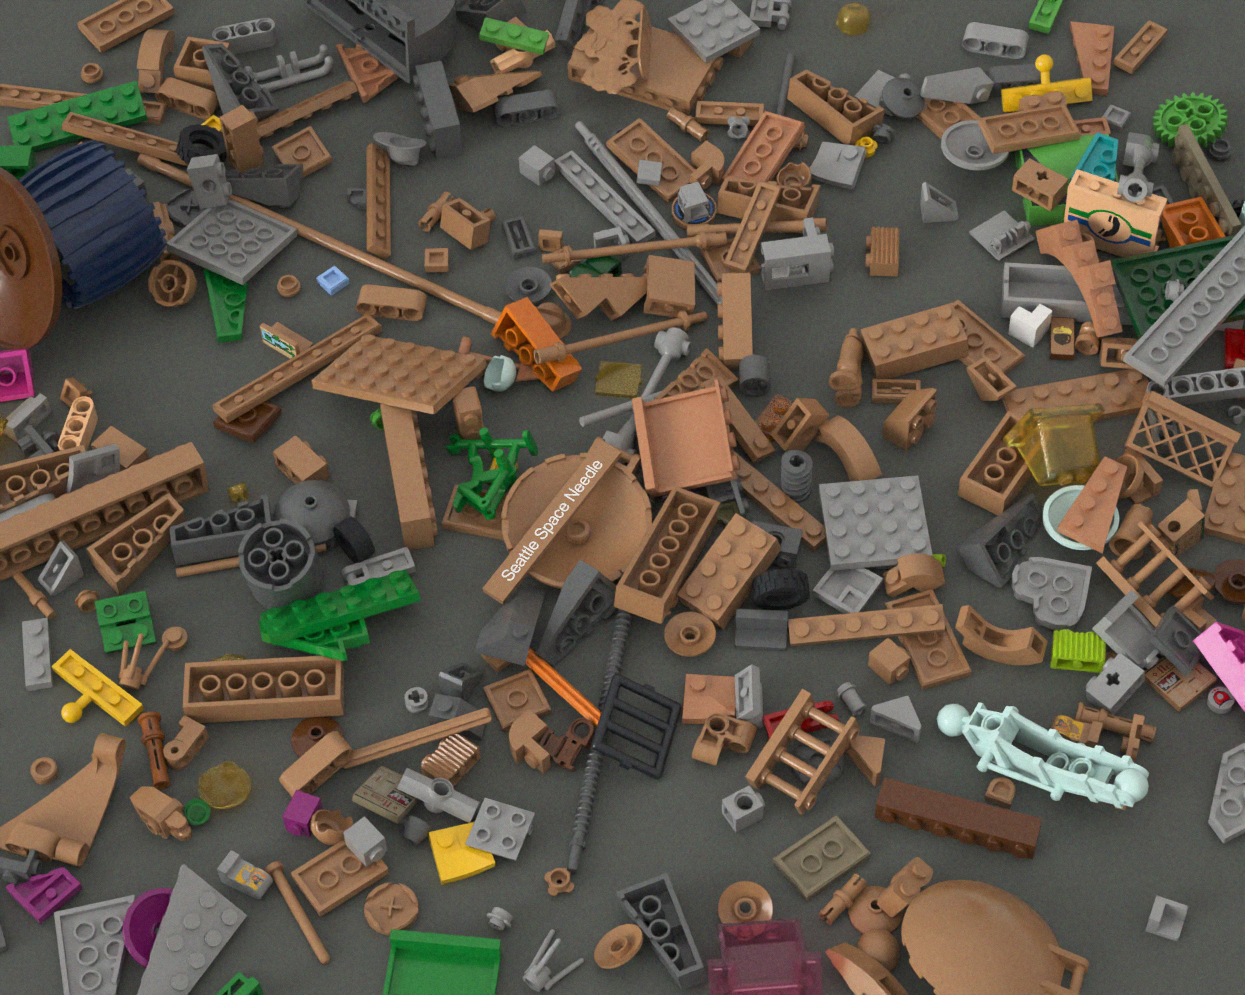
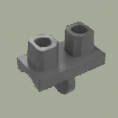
[16,425,60,458]

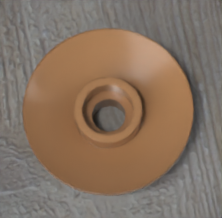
[664,612,716,657]
[718,881,773,936]
[848,886,903,934]
[594,924,644,969]

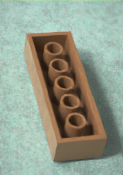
[380,404,438,550]
[614,486,721,624]
[183,656,345,723]

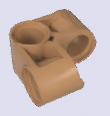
[692,713,757,766]

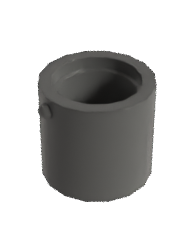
[739,355,771,397]

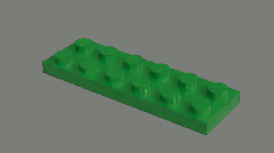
[7,81,148,152]
[259,570,421,645]

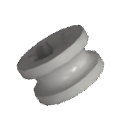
[404,687,428,713]

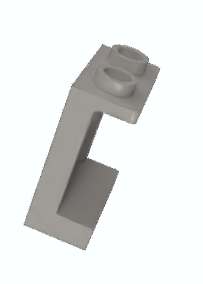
[1092,590,1163,670]

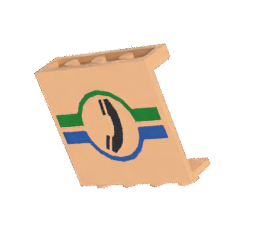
[1064,169,1167,258]

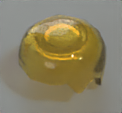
[837,3,870,35]

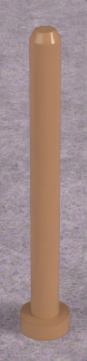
[264,861,330,965]

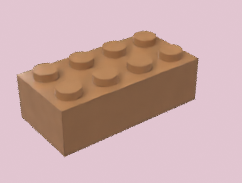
[861,303,968,379]
[958,411,1052,515]
[677,513,782,630]

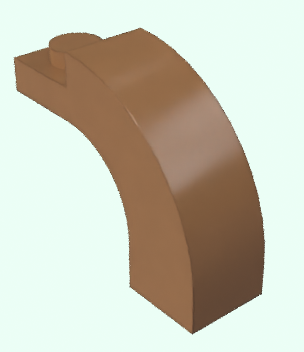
[137,29,175,94]
[813,415,882,481]
[955,605,1048,665]

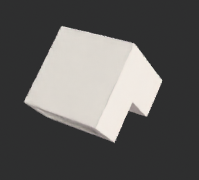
[1008,304,1052,348]

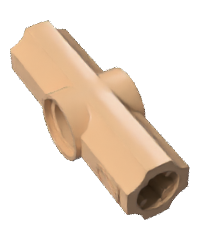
[490,30,555,74]

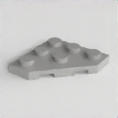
[1208,743,1245,844]

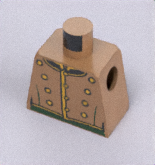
[1149,499,1205,557]

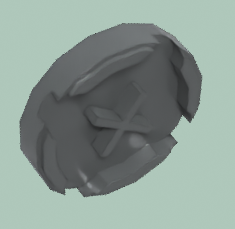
[167,189,207,228]

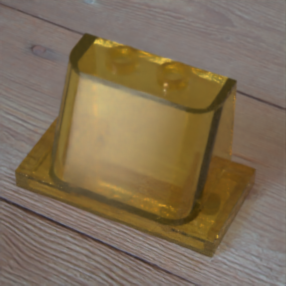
[1003,403,1105,486]

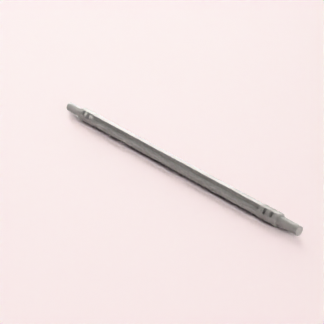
[575,121,722,305]

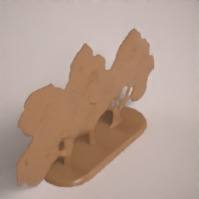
[574,0,651,94]

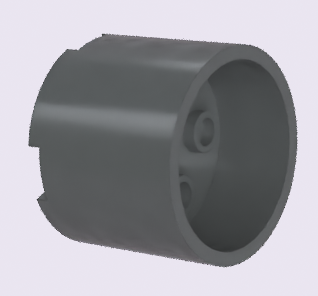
[238,518,324,609]

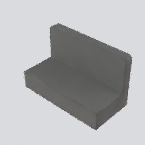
[735,609,788,651]

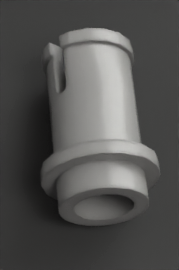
[837,682,868,716]

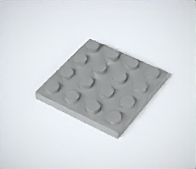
[166,199,297,285]
[819,475,933,571]

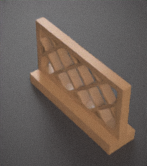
[1124,391,1241,489]

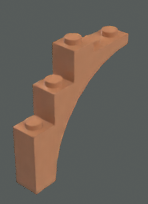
[1035,220,1123,338]

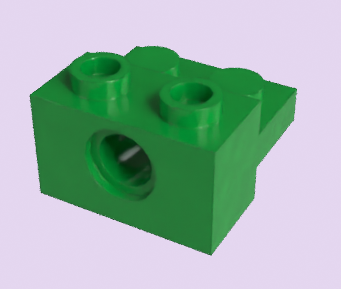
[95,591,157,654]

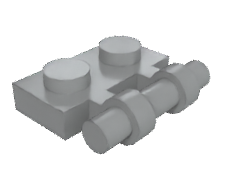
[750,0,792,30]

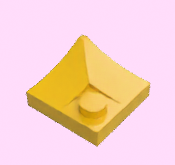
[428,822,495,885]

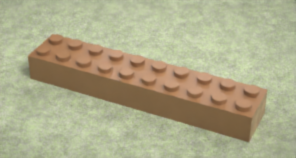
[0,442,209,581]

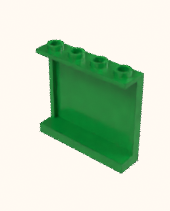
[382,929,503,995]

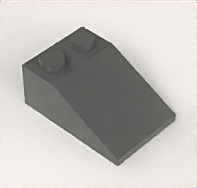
[457,0,527,32]

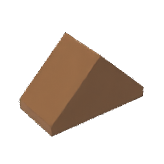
[967,356,1017,401]
[844,735,885,787]

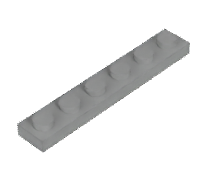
[554,150,656,244]

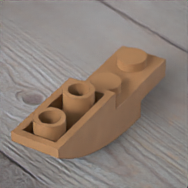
[825,943,909,995]

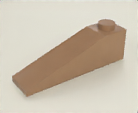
[449,70,542,113]

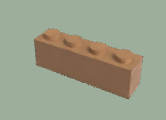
[717,273,753,370]

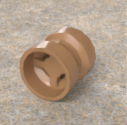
[1075,322,1102,355]

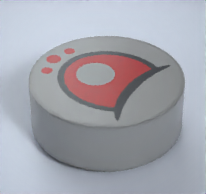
[1207,687,1235,714]

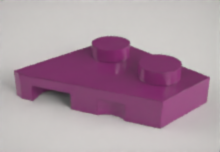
[5,867,82,924]

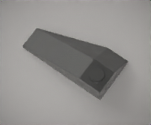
[536,560,616,666]

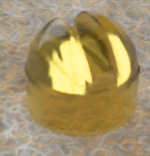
[227,482,248,503]

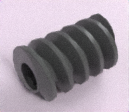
[780,450,813,503]

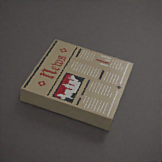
[352,765,420,824]

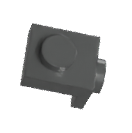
[0,849,42,884]

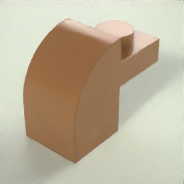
[690,141,724,190]
[882,553,946,598]
[509,709,551,774]

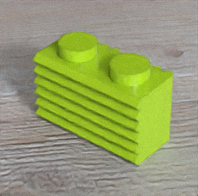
[1050,629,1106,673]

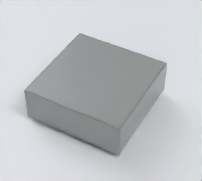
[1102,104,1131,132]
[636,160,662,186]

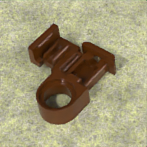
[539,718,595,772]

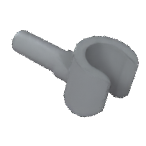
[1228,405,1245,424]

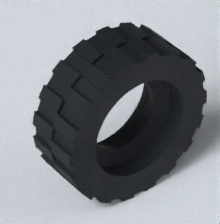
[176,124,227,165]
[752,568,810,610]

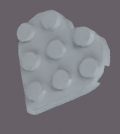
[1011,557,1092,631]

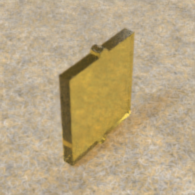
[595,361,642,398]

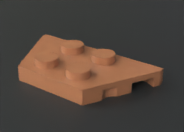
[336,44,399,103]

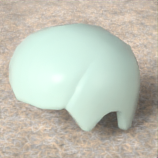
[483,355,516,392]

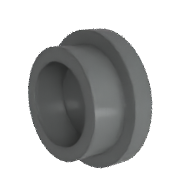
[1208,138,1232,160]

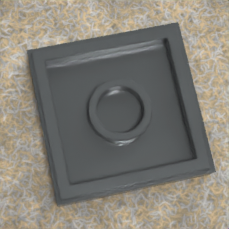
[1148,605,1202,676]

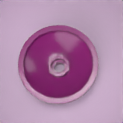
[123,888,173,968]

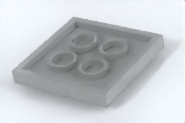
[668,0,760,63]

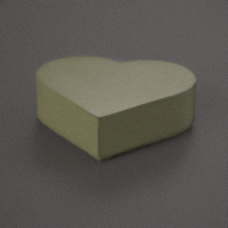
[717,501,740,528]

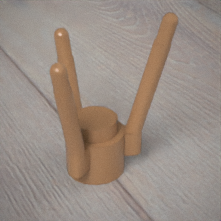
[118,633,170,690]

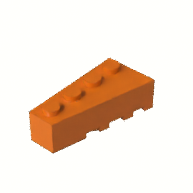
[491,297,582,392]

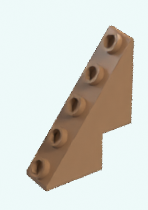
[549,273,647,321]

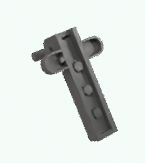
[554,0,604,53]

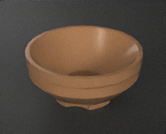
[1115,454,1144,499]

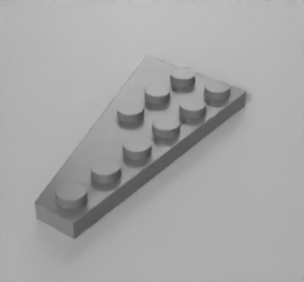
[137,864,247,995]
[54,895,137,995]

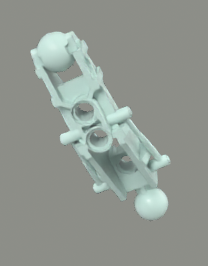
[937,702,1149,809]

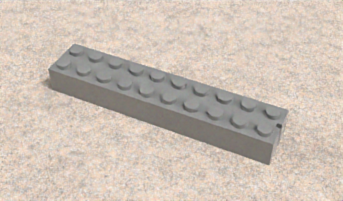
[1001,262,1245,331]

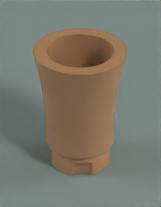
[1109,504,1153,560]

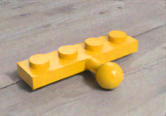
[1001,54,1093,112]
[52,649,144,727]

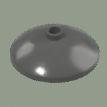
[274,480,350,546]

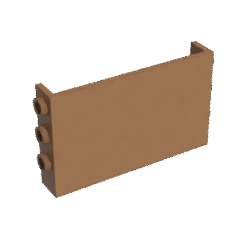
[567,21,724,116]

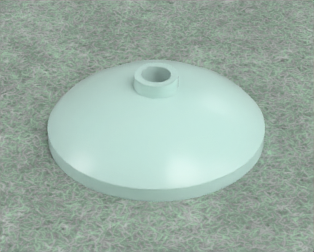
[1043,485,1119,550]

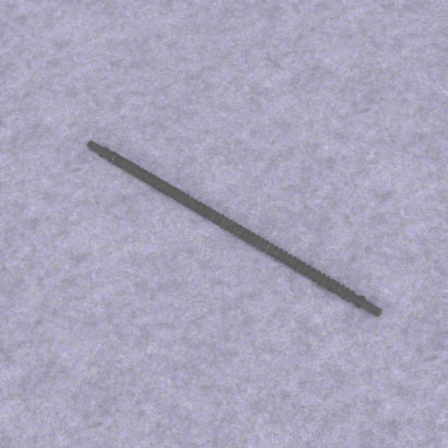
[567,488,657,874]

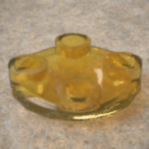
[198,760,251,809]

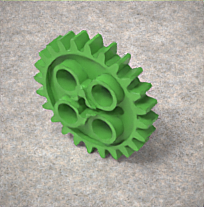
[1153,92,1228,147]

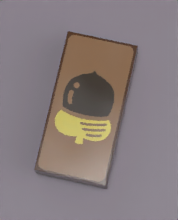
[1049,317,1075,361]

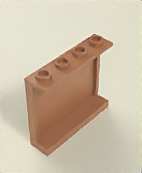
[632,379,740,498]

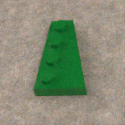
[203,267,248,343]

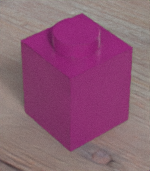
[282,790,323,838]

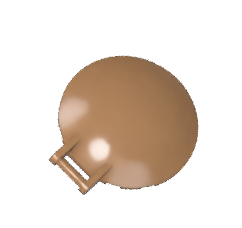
[501,436,652,589]
[901,880,1089,995]

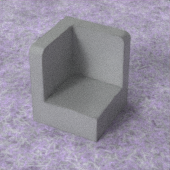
[1145,895,1188,941]

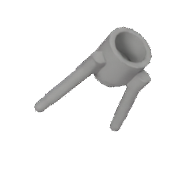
[522,929,584,992]

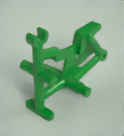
[446,427,538,520]

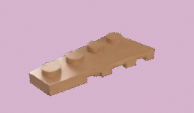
[655,348,739,400]

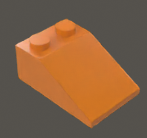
[1160,196,1226,248]

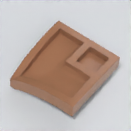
[682,674,736,724]

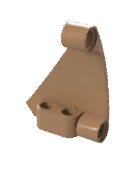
[0,733,126,867]

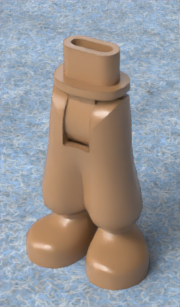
[829,328,864,408]

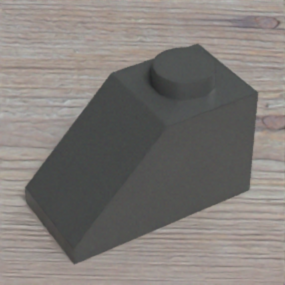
[429,693,487,741]

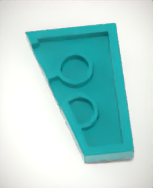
[1069,132,1118,184]

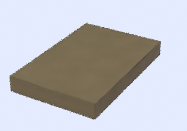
[773,815,871,902]

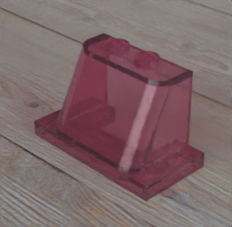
[708,918,822,995]

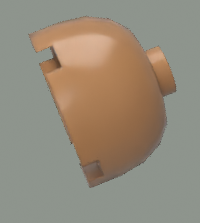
[148,260,197,307]

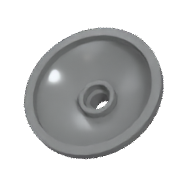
[941,120,1009,171]

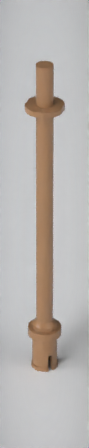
[542,230,727,267]
[534,310,707,364]

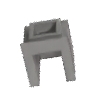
[678,182,708,223]

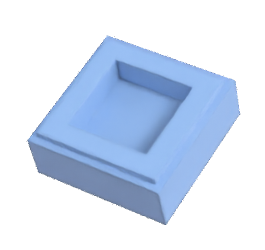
[316,265,350,296]

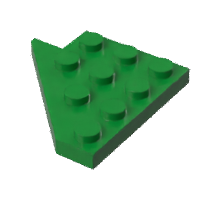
[258,618,370,661]

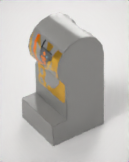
[217,850,273,899]

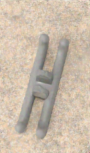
[244,44,333,92]

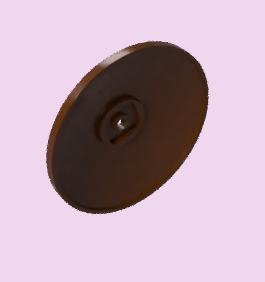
[0,167,62,350]

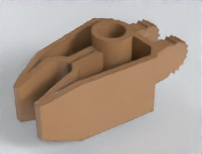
[129,786,193,841]

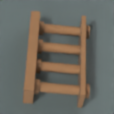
[1096,521,1215,627]
[745,689,860,815]

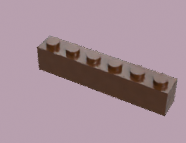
[875,777,1042,859]

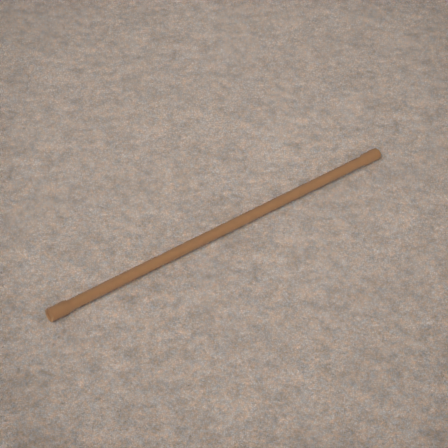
[137,153,502,324]

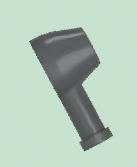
[384,815,432,845]

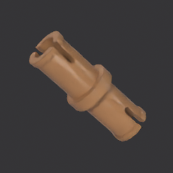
[666,106,710,142]
[418,192,455,232]
[818,873,867,925]

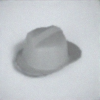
[373,132,427,166]

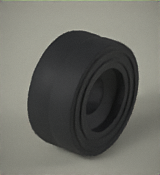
[333,516,375,563]

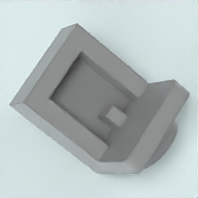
[593,226,630,258]

